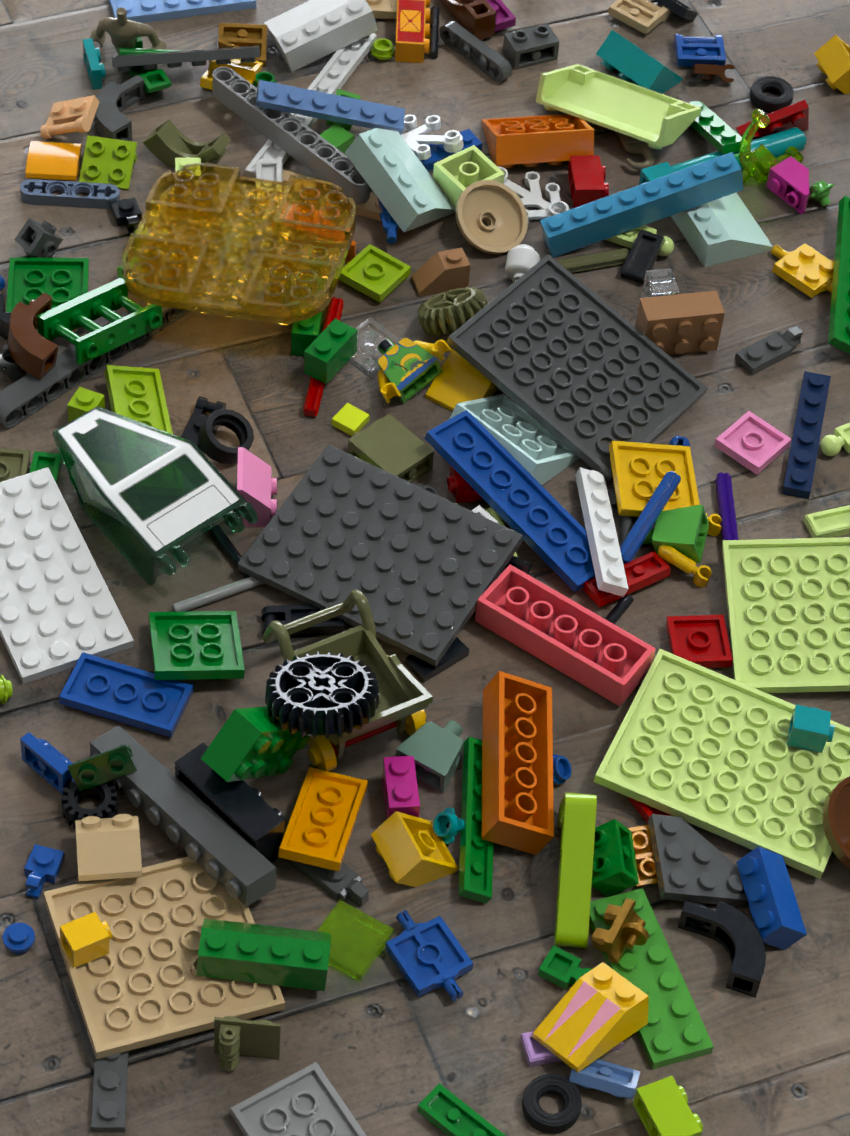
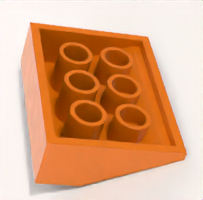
[481,114,594,169]

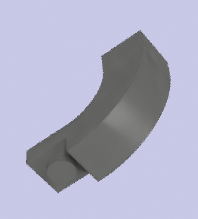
[95,75,145,141]

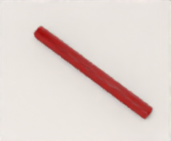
[303,297,344,418]

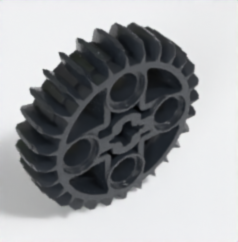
[265,651,379,739]

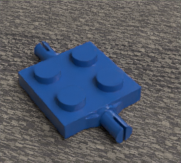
[385,910,474,1001]

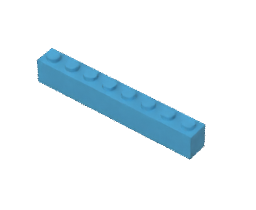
[540,152,743,258]

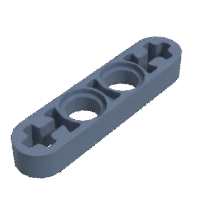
[20,179,120,209]

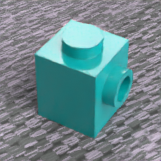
[787,704,835,753]

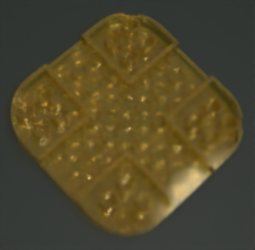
[122,163,356,325]

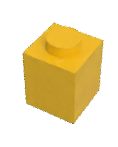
[60,912,112,968]

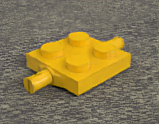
[771,243,834,298]

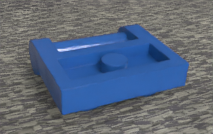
[674,34,726,67]

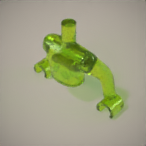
[739,109,804,184]

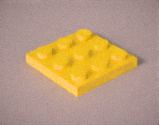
[609,441,700,517]

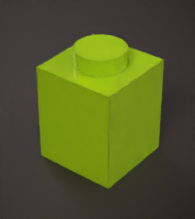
[67,387,105,435]

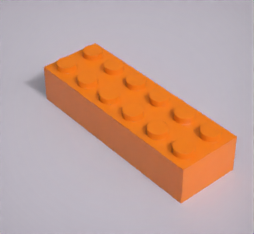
[482,671,554,855]

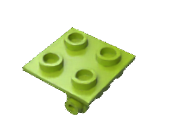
[79,135,137,190]

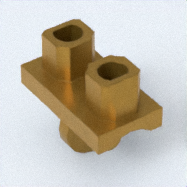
[592,898,649,964]

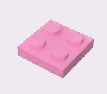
[714,411,792,475]

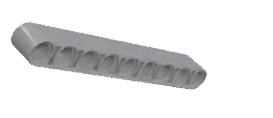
[213,67,371,204]

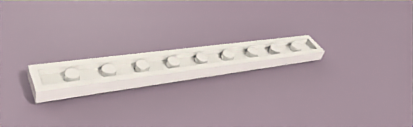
[245,33,377,181]

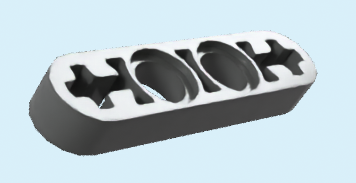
[439,21,512,82]

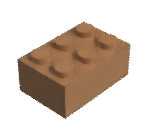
[635,291,725,355]

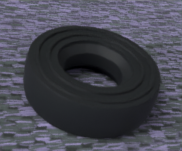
[750,76,794,113]
[522,1074,582,1134]

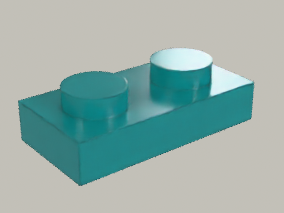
[82,38,106,90]

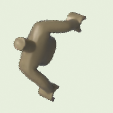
[90,7,167,50]

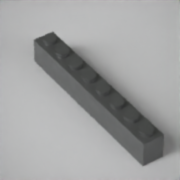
[90,725,276,907]

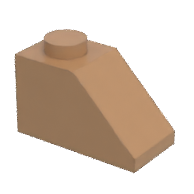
[411,247,470,297]

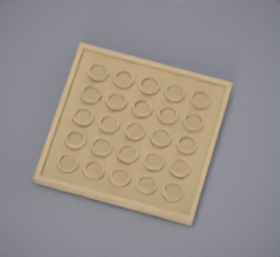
[43,856,285,1059]

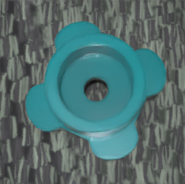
[433,807,464,844]

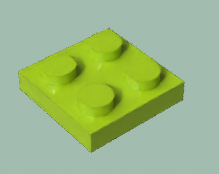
[338,244,411,303]

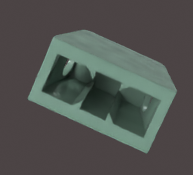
[396,720,464,793]

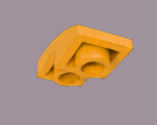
[628,825,658,887]

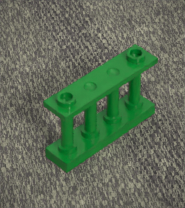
[37,278,163,365]

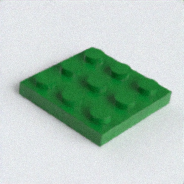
[6,257,89,313]
[148,611,245,680]

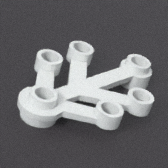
[401,115,464,160]
[497,166,570,223]

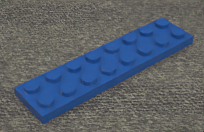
[425,410,595,592]

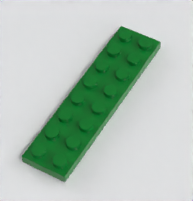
[828,196,850,354]

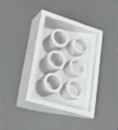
[264,0,378,72]

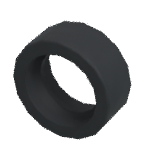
[198,409,254,464]

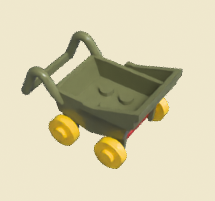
[262,590,433,771]

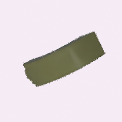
[143,119,231,174]

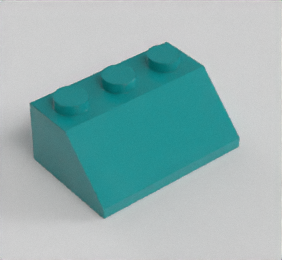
[596,30,683,94]

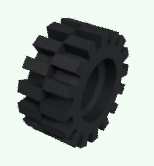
[61,780,118,830]

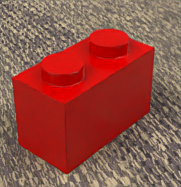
[567,155,609,208]

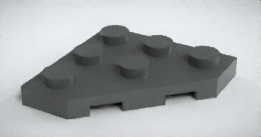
[648,814,749,907]

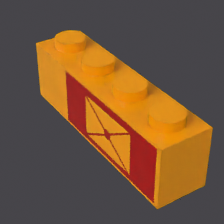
[395,0,430,63]

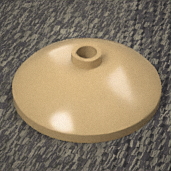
[456,180,528,254]

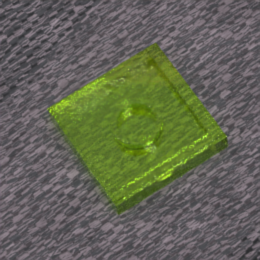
[318,900,394,981]

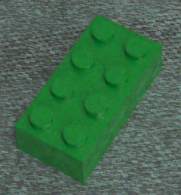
[200,706,310,782]

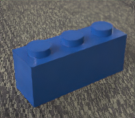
[736,846,807,950]

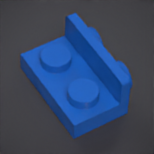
[20,732,75,795]

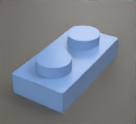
[569,1059,640,1100]

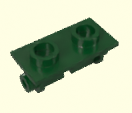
[68,744,137,792]

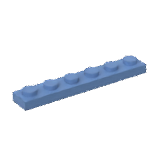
[256,80,405,135]

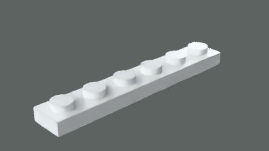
[575,467,629,597]

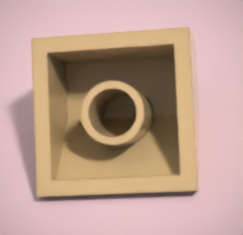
[75,814,143,881]

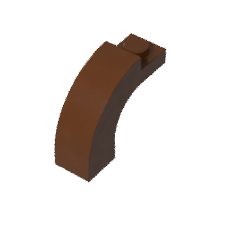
[7,293,59,380]

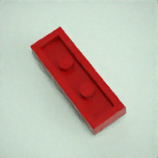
[584,551,671,607]

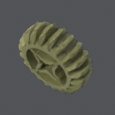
[417,287,488,336]

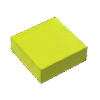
[331,403,370,436]

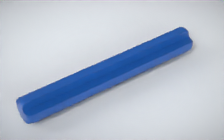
[620,471,681,564]

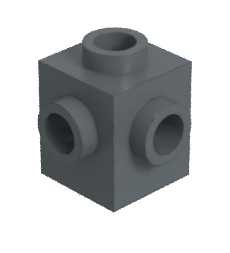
[14,218,63,258]

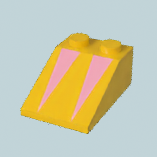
[533,962,649,1072]

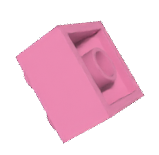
[237,447,277,527]

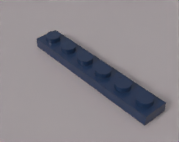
[782,371,831,499]

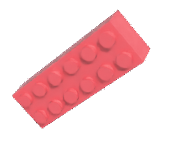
[475,564,656,707]

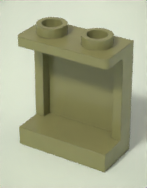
[348,414,434,483]

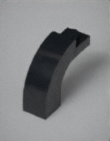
[678,901,766,998]

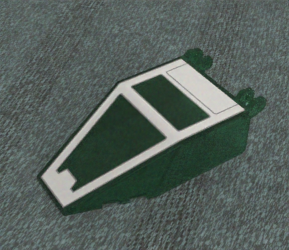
[52,406,258,585]

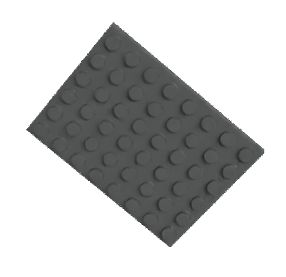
[446,254,708,482]
[237,445,523,667]

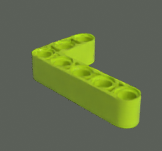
[554,793,597,948]

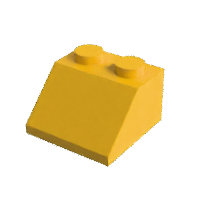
[814,35,850,94]
[371,811,459,887]

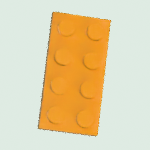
[278,767,368,872]

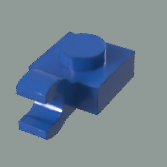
[24,844,65,899]

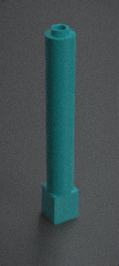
[639,127,806,185]

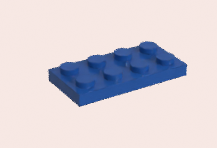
[59,652,193,738]

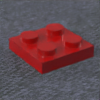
[666,614,733,668]

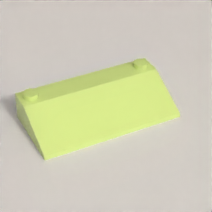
[535,64,702,149]

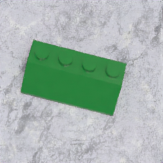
[196,918,331,991]

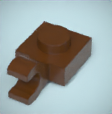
[691,64,735,83]

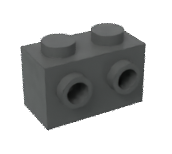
[502,24,560,70]

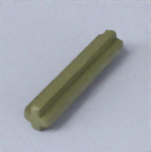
[557,248,629,273]

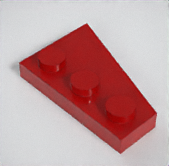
[736,99,809,143]

